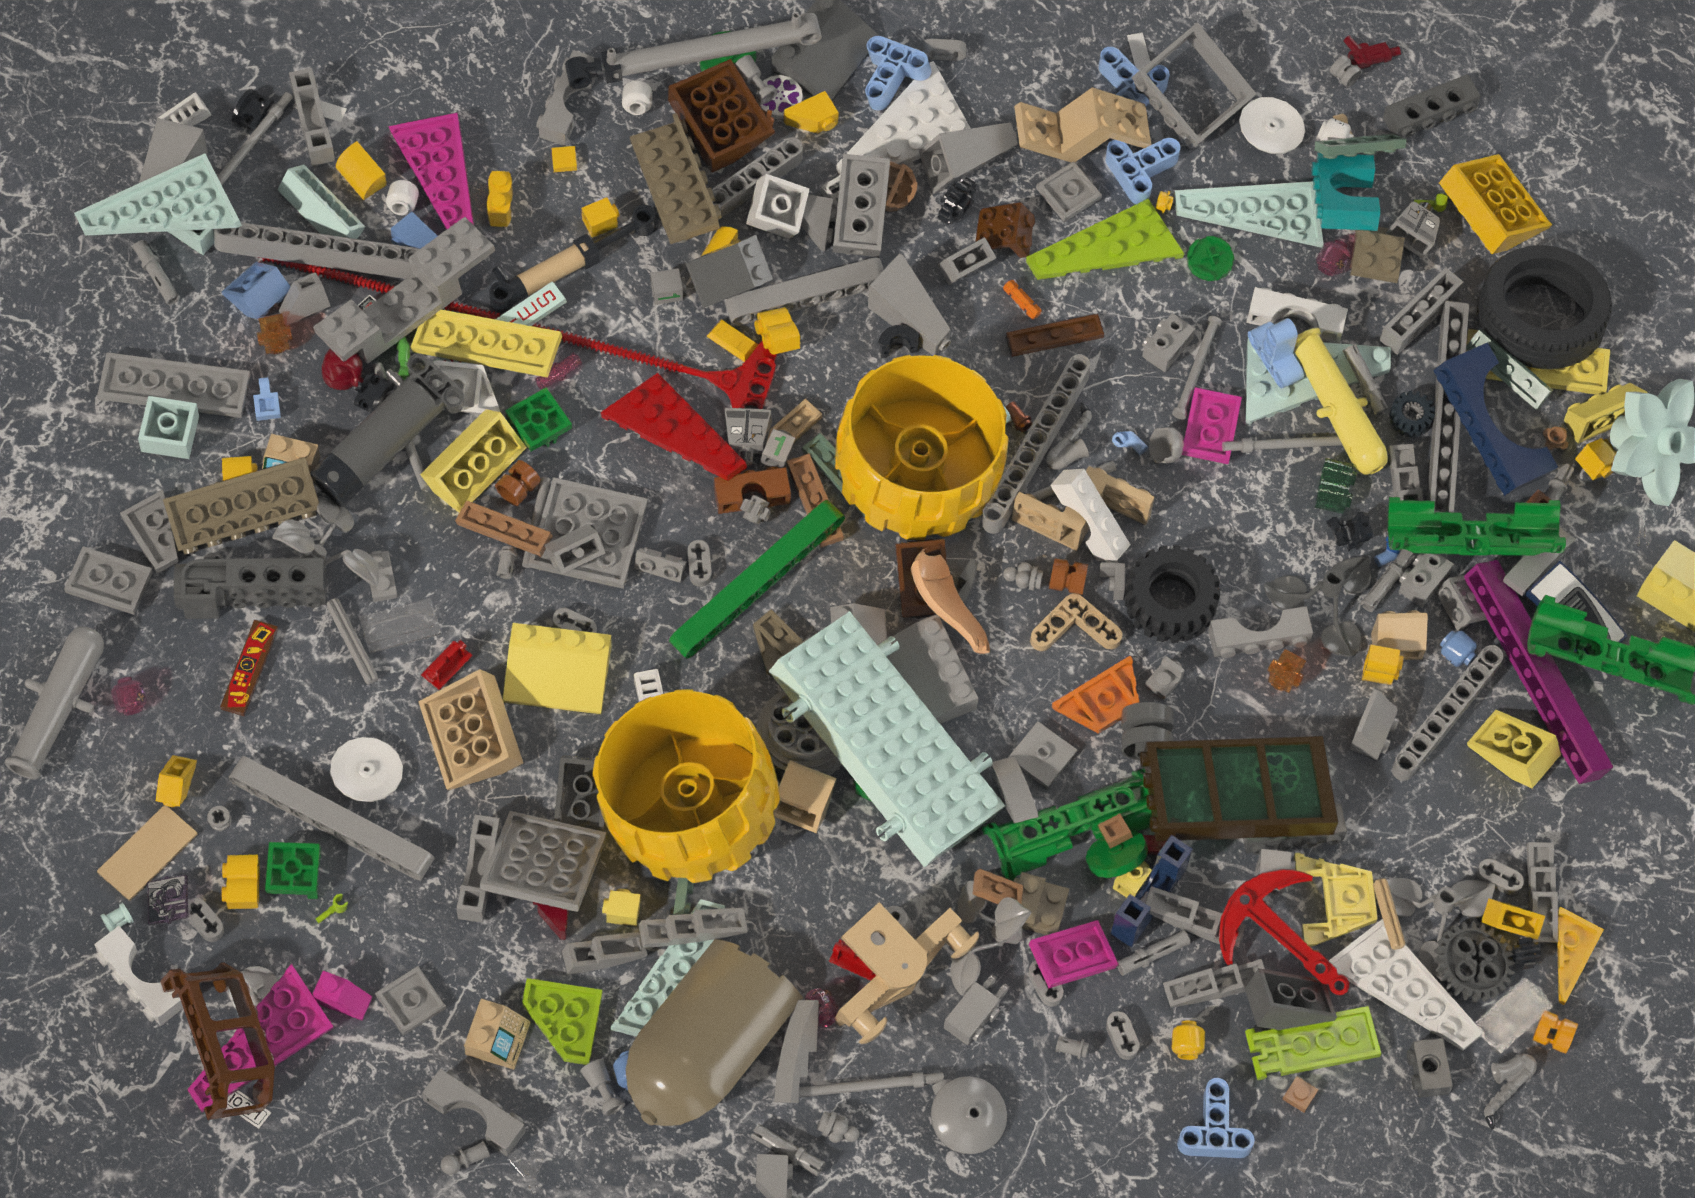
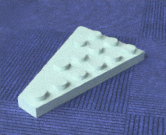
[74,153,242,236]
[1245,338,1391,425]

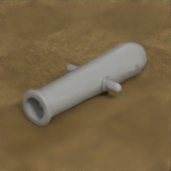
[4,626,104,780]

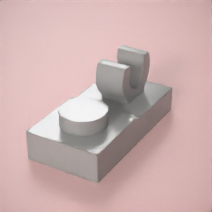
[369,550,398,602]

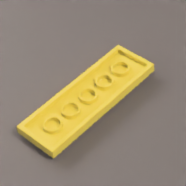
[411,310,562,378]
[1466,329,1610,395]

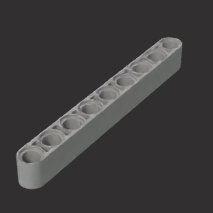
[214,222,420,279]
[982,354,1090,534]
[229,756,435,881]

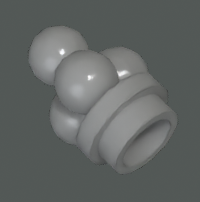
[1003,562,1044,591]
[817,1111,859,1143]

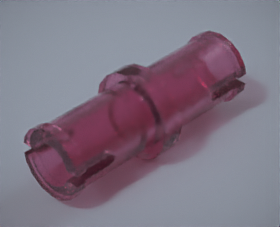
[535,352,582,390]

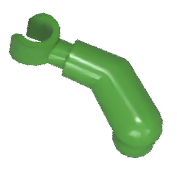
[395,337,410,380]

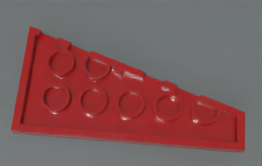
[600,373,747,481]

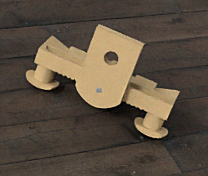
[835,902,979,1044]

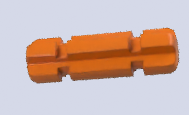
[1003,280,1042,319]

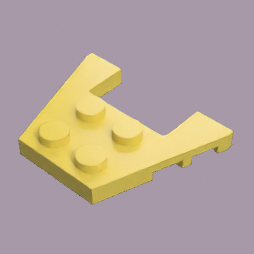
[1293,853,1378,947]

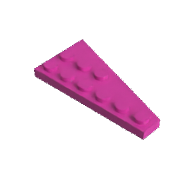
[388,113,474,229]
[188,964,333,1112]

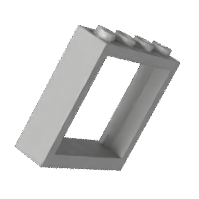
[1131,22,1256,150]

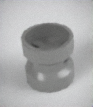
[1329,55,1362,88]

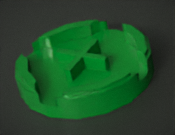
[1187,236,1234,281]

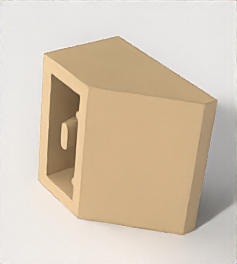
[1371,610,1428,660]
[773,761,837,833]

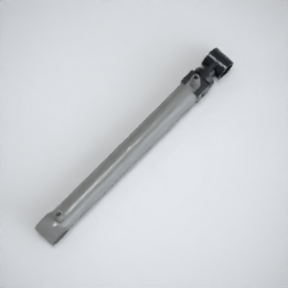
[565,13,822,89]

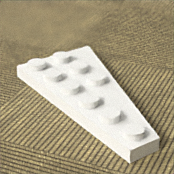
[1324,919,1483,1051]

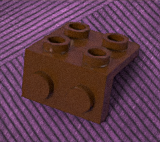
[975,202,1035,258]

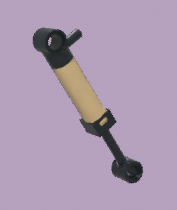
[489,204,656,313]

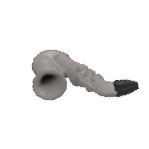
[1046,402,1092,470]
[1484,1054,1537,1130]

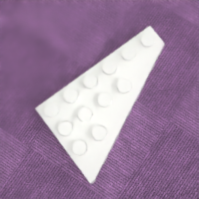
[836,61,971,183]

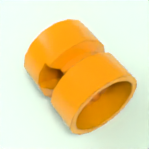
[1532,1010,1578,1054]

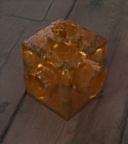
[256,313,293,354]
[1267,649,1306,693]

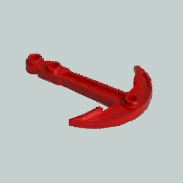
[1219,869,1350,995]

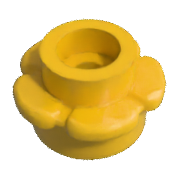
[1155,191,1174,213]

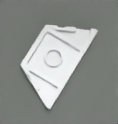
[429,360,501,414]

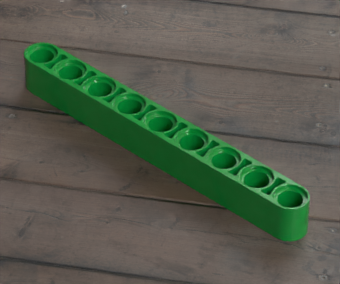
[669,500,845,659]

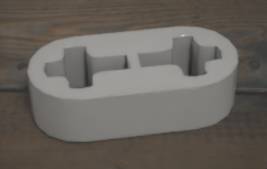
[922,39,966,61]
[687,540,712,587]
[553,608,597,633]
[1477,859,1524,895]
[184,898,224,942]
[1028,960,1064,1007]
[1106,1011,1140,1060]

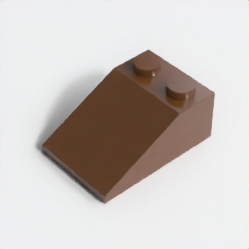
[895,538,947,617]

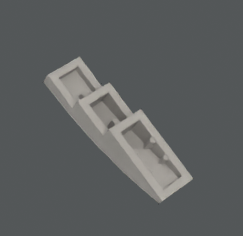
[1388,444,1423,501]
[1503,527,1576,596]
[1527,842,1558,943]
[1145,887,1246,951]
[639,908,748,948]
[1163,959,1265,1008]
[774,1000,819,1103]

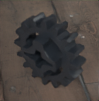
[938,177,977,226]

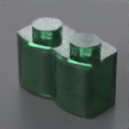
[1315,458,1357,514]

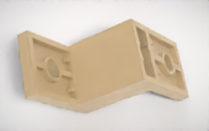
[1014,87,1151,162]
[1012,466,1155,551]

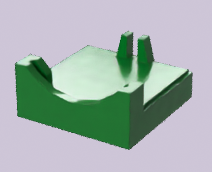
[505,387,572,452]
[265,842,321,899]

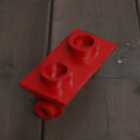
[421,640,473,690]
[829,939,876,981]

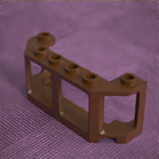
[160,962,275,1120]

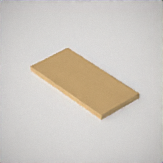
[97,805,198,901]

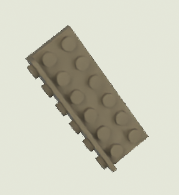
[630,113,722,244]
[163,457,319,555]

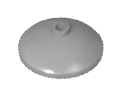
[931,1076,1007,1154]

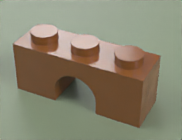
[714,467,791,514]

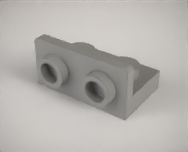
[1436,575,1487,631]

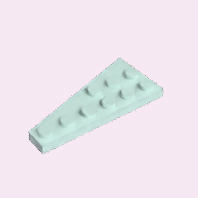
[1174,182,1324,248]
[611,899,725,1036]

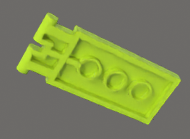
[1245,1006,1381,1080]

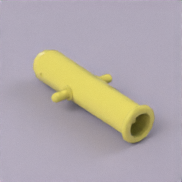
[1294,328,1388,475]

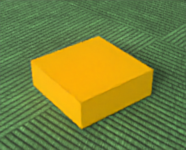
[551,146,577,172]

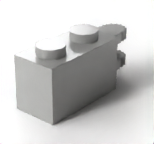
[944,974,1010,1046]

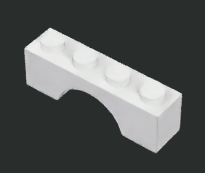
[1246,287,1348,344]
[1050,469,1130,561]
[94,926,183,1026]

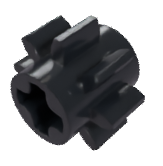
[1511,937,1541,970]

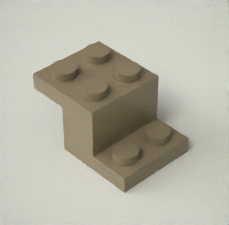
[1350,227,1405,283]

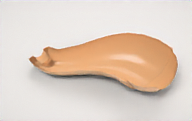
[911,549,990,654]

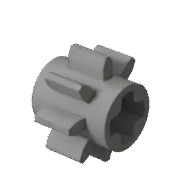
[740,495,772,525]

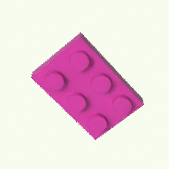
[1181,387,1242,464]
[1029,920,1118,988]

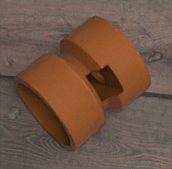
[495,460,541,506]
[1049,558,1088,595]

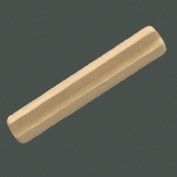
[1373,879,1405,950]

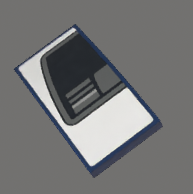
[1526,561,1628,655]

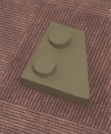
[753,609,804,675]

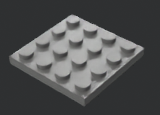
[528,477,648,589]
[480,811,607,912]

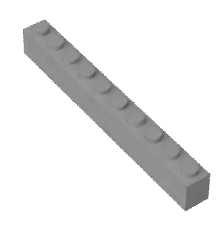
[1427,301,1469,513]

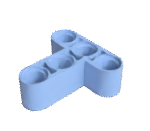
[865,36,932,111]
[1098,47,1170,106]
[1105,138,1180,204]
[1248,318,1304,389]
[1177,1078,1255,1158]

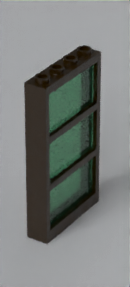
[1140,736,1338,841]

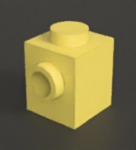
[1113,861,1152,898]
[602,889,641,927]

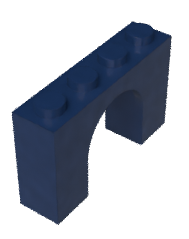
[1111,835,1193,948]

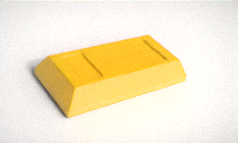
[707,319,759,362]

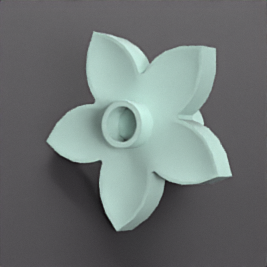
[1610,379,1695,506]

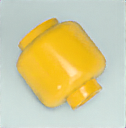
[1172,1020,1205,1060]

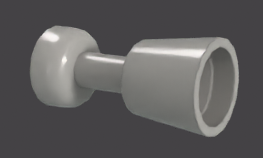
[734,55,778,104]
[580,1059,625,1116]

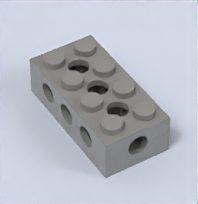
[833,154,890,257]

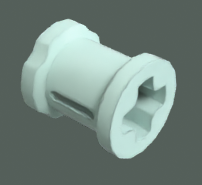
[100,902,134,932]

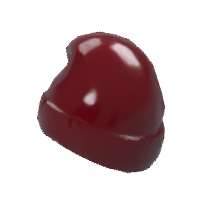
[321,348,364,390]

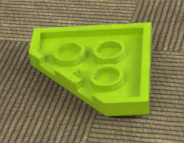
[522,978,603,1065]

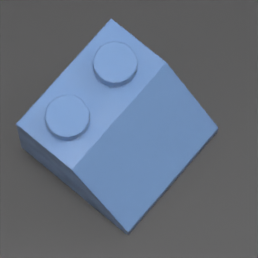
[221,262,290,319]

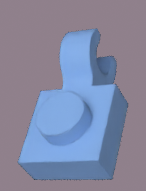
[253,377,281,421]

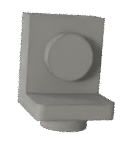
[1099,561,1125,600]
[1145,656,1185,700]

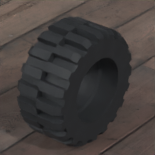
[1124,545,1221,643]

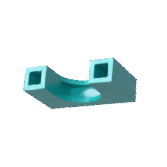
[1311,153,1380,231]

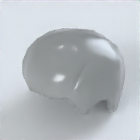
[1149,427,1184,464]

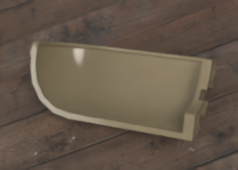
[626,939,803,1126]

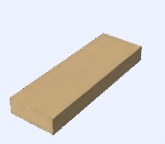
[766,398,822,444]

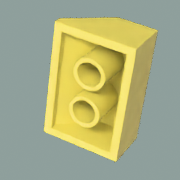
[1563,383,1647,444]

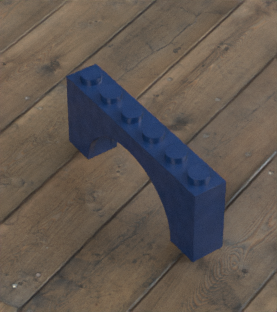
[1433,342,1558,496]

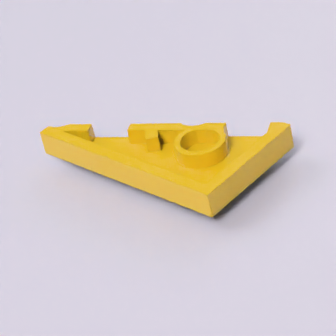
[1557,907,1604,1005]

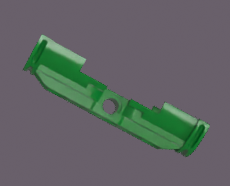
[1388,497,1566,556]
[1527,595,1695,705]
[981,767,1152,882]

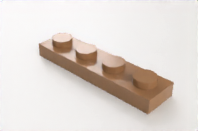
[787,454,844,548]
[455,500,553,557]

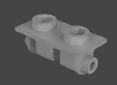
[634,547,687,583]

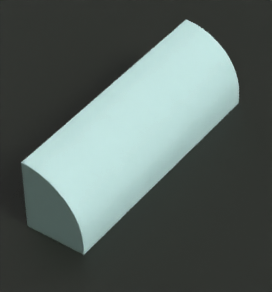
[277,165,365,239]

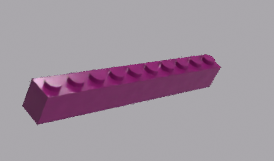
[1464,560,1613,784]

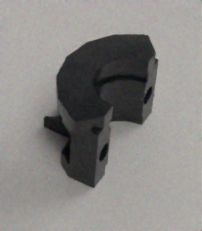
[231,89,274,132]
[878,325,920,359]
[354,371,395,413]
[1326,512,1373,551]

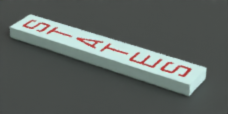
[433,281,567,364]

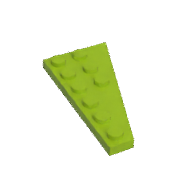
[1026,199,1184,280]

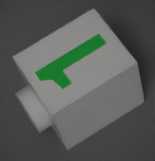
[650,268,687,305]
[760,429,795,468]

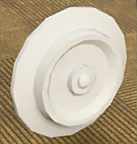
[1239,97,1305,154]
[330,737,403,802]

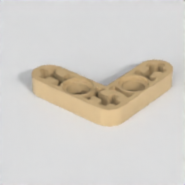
[1030,594,1122,651]

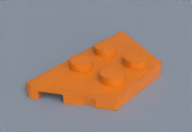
[1052,656,1140,734]

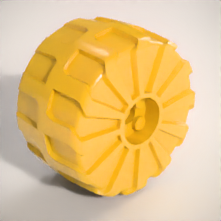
[835,355,1009,540]
[593,689,780,883]

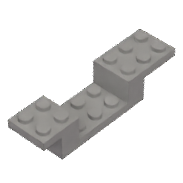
[313,217,495,363]

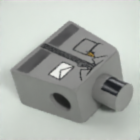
[1385,202,1440,258]
[725,408,772,465]

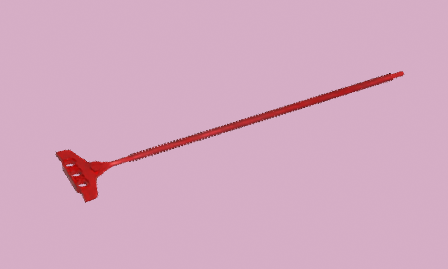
[258,257,778,409]

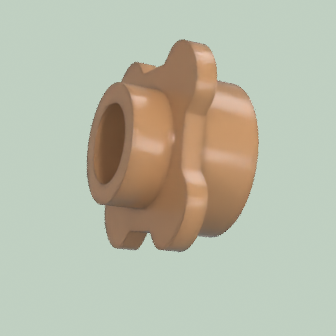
[1543,427,1568,450]

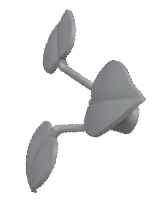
[273,499,379,588]
[1386,878,1495,979]
[950,881,1032,996]

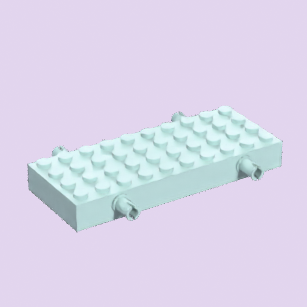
[769,611,1005,868]

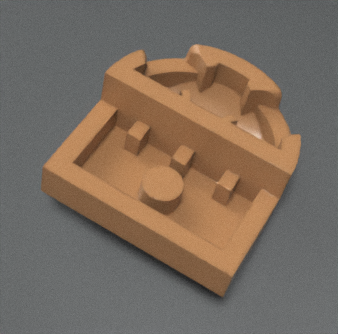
[869,157,917,212]

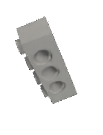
[1380,267,1463,355]

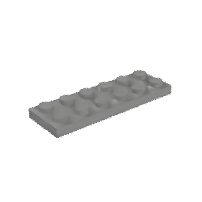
[97,353,251,418]

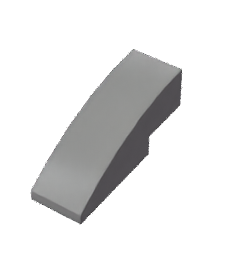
[991,756,1038,823]
[562,932,648,975]

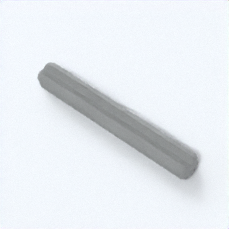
[327,598,378,685]

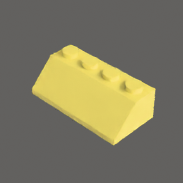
[420,409,527,513]

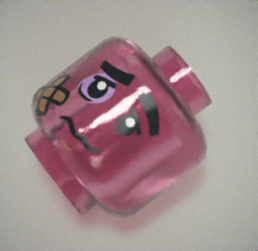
[1316,240,1351,276]
[111,677,147,716]
[804,988,840,1027]

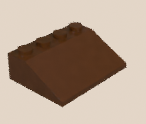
[668,59,775,173]

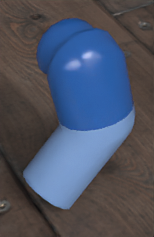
[1374,536,1401,567]

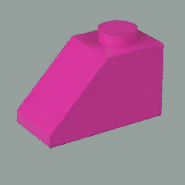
[313,971,372,1021]

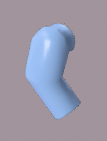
[1112,431,1148,455]

